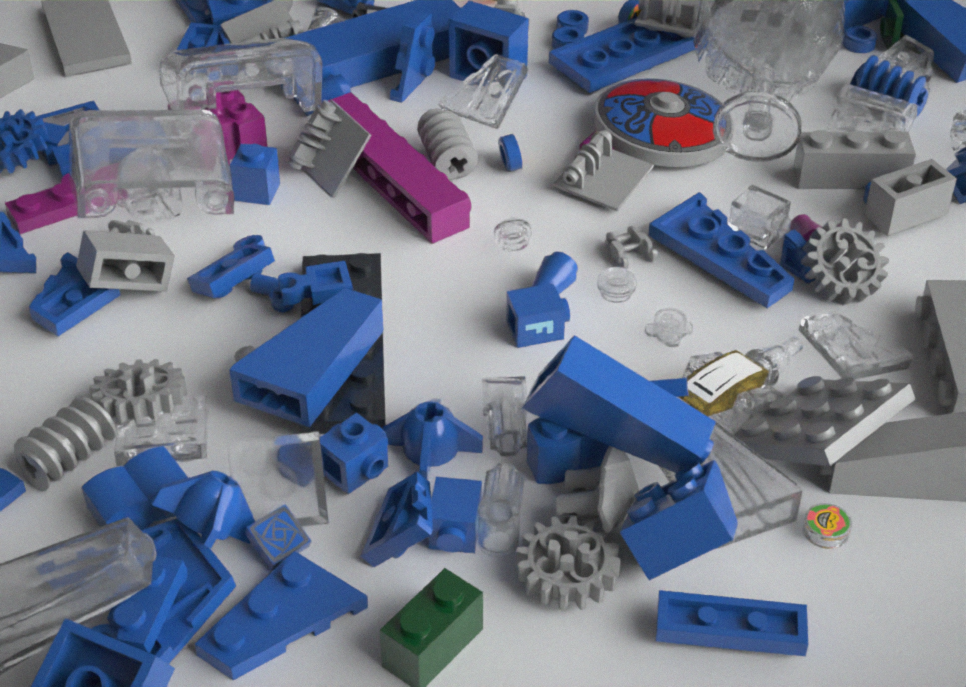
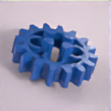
[0,109,50,174]

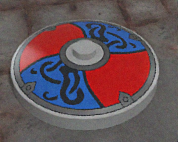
[593,78,735,167]

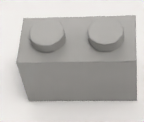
[864,159,957,236]
[76,230,175,292]

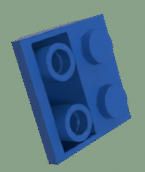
[620,460,738,580]

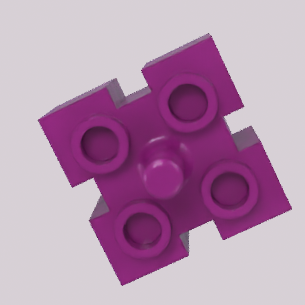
[167,83,268,175]

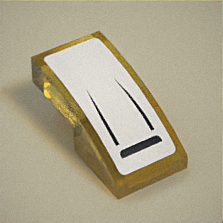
[679,350,769,416]

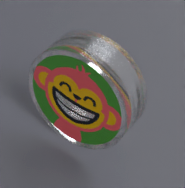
[803,503,852,549]

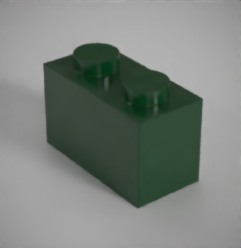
[379,568,483,687]

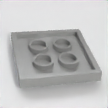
[726,376,915,466]

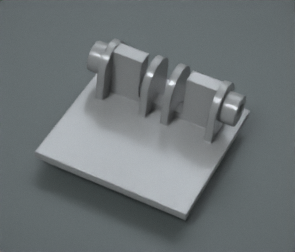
[220,0,303,74]
[635,0,715,38]
[288,100,372,197]
[553,130,654,211]

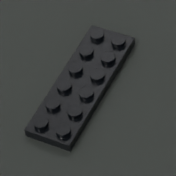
[298,253,386,435]

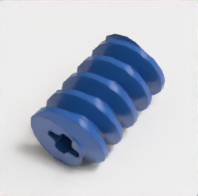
[849,55,928,120]

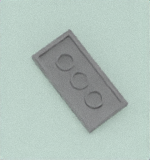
[41,0,132,76]

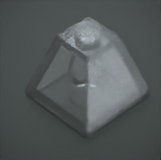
[226,431,329,527]

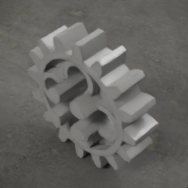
[801,218,889,304]
[89,359,187,424]
[516,516,621,611]

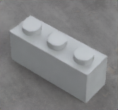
[793,130,916,189]

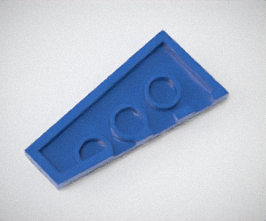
[648,192,794,309]

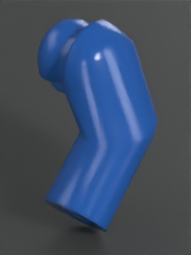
[250,273,295,313]

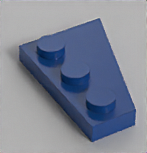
[195,551,368,680]

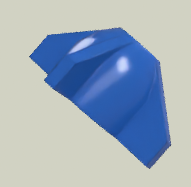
[383,398,483,480]
[151,470,256,548]

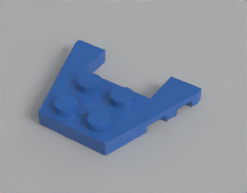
[39,518,236,664]

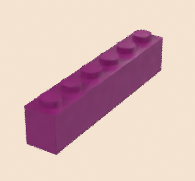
[315,92,472,244]

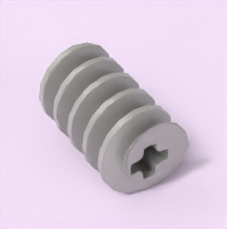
[417,108,478,180]
[14,397,116,491]

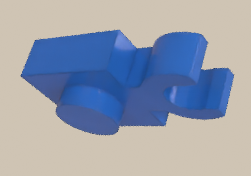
[278,261,353,305]

